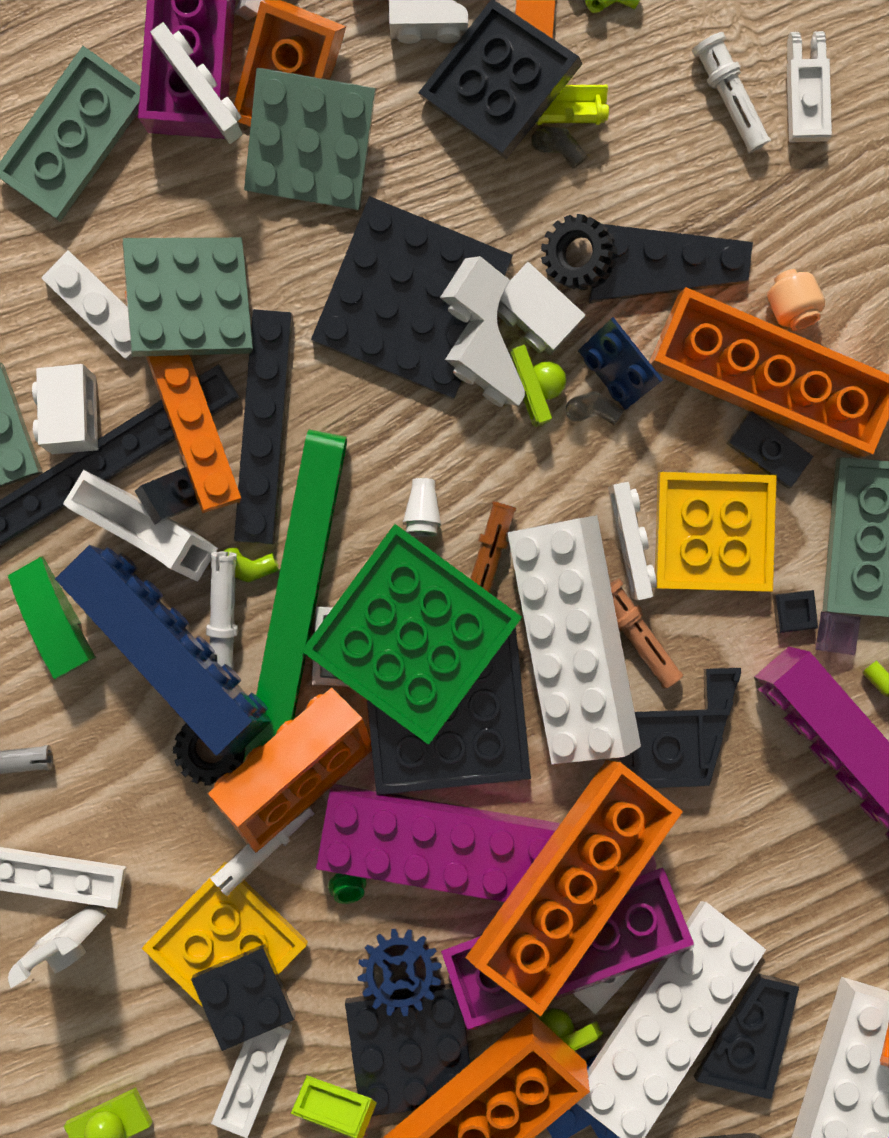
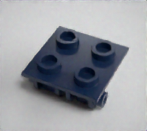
[577,317,663,410]

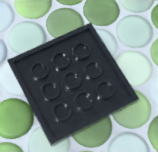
[311,196,513,400]
[367,627,531,795]

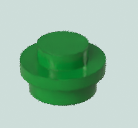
[328,873,367,904]

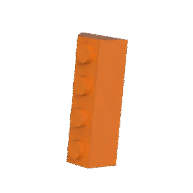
[208,687,372,853]

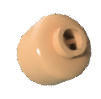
[767,269,825,331]

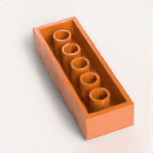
[649,287,889,458]
[465,760,683,1016]
[383,1012,590,1138]

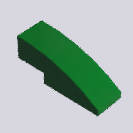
[8,557,96,679]

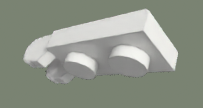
[787,31,832,142]

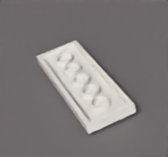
[576,901,766,1138]

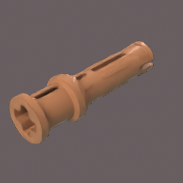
[610,578,684,689]

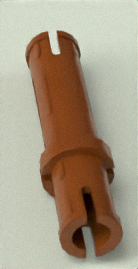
[470,501,516,593]

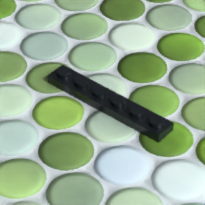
[234,309,293,544]

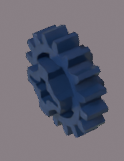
[357,929,442,1016]

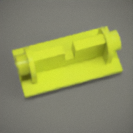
[536,85,609,125]

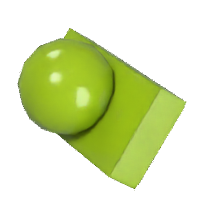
[510,345,567,428]
[539,1008,603,1051]
[291,1075,377,1138]
[63,1087,153,1138]

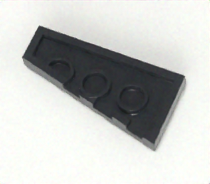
[589,224,753,303]

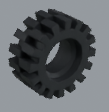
[541,214,617,290]
[173,723,245,786]

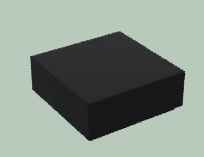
[772,590,818,633]

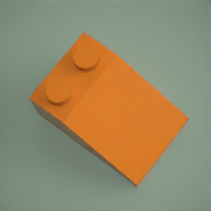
[234,0,347,127]

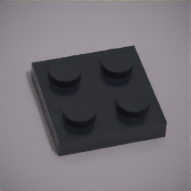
[191,944,296,1051]

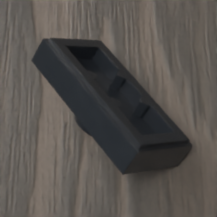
[726,411,814,488]
[135,467,199,525]

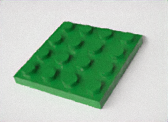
[301,524,522,745]

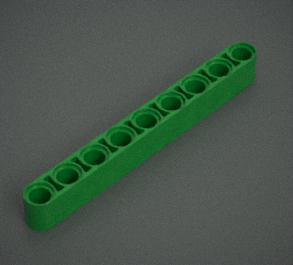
[243,429,347,763]

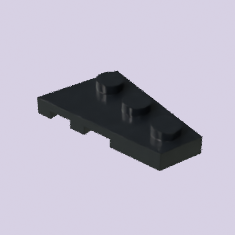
[693,973,799,1100]

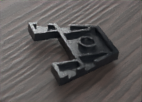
[619,668,741,788]

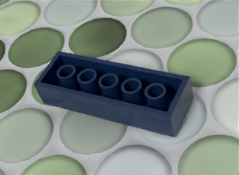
[55,545,272,756]

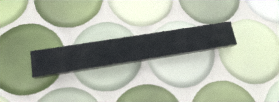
[0,364,241,548]

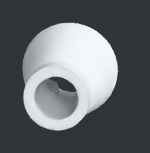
[403,478,441,537]

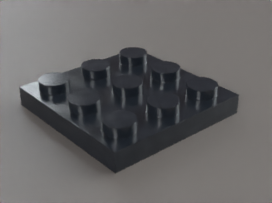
[418,0,582,160]
[345,984,470,1116]

